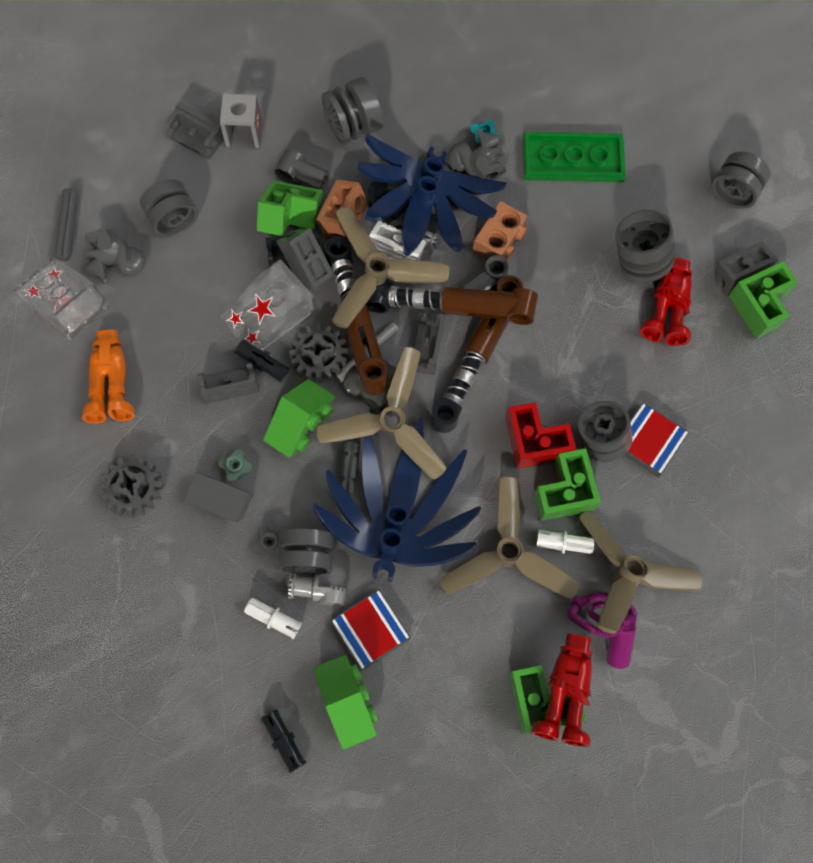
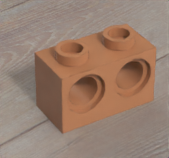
[316,180,369,241]
[472,201,528,261]

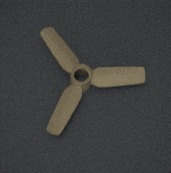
[332,208,449,329]
[316,347,446,479]
[439,476,580,599]
[579,512,702,634]

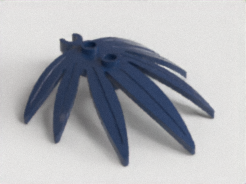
[357,133,507,256]
[313,418,481,582]

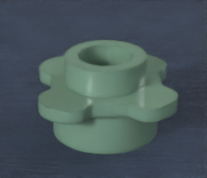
[219,449,252,482]

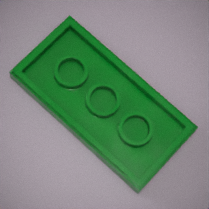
[523,132,626,182]

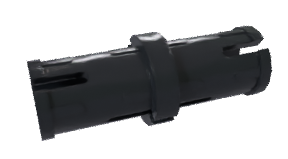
[235,339,290,382]
[260,709,307,773]

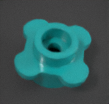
[471,120,499,146]

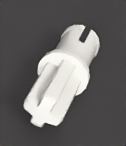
[536,529,594,554]
[244,598,302,640]

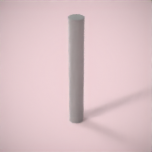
[334,322,399,383]

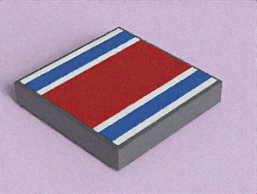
[625,402,690,478]
[330,589,411,671]

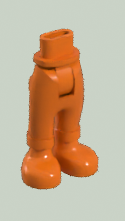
[82,330,135,424]

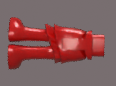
[639,257,692,346]
[530,633,592,747]

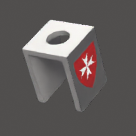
[220,94,262,148]

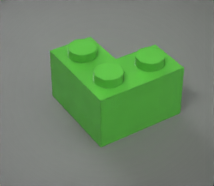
[257,180,323,236]
[728,261,798,339]
[263,379,336,458]
[533,448,601,521]
[313,654,378,750]
[508,665,586,734]

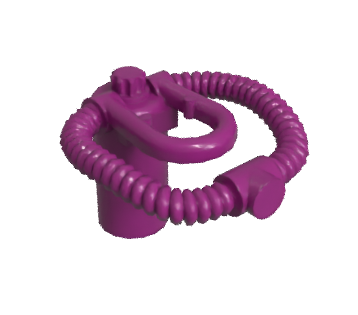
[567,592,637,669]

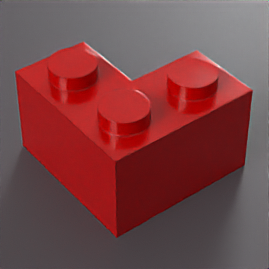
[505,402,576,469]

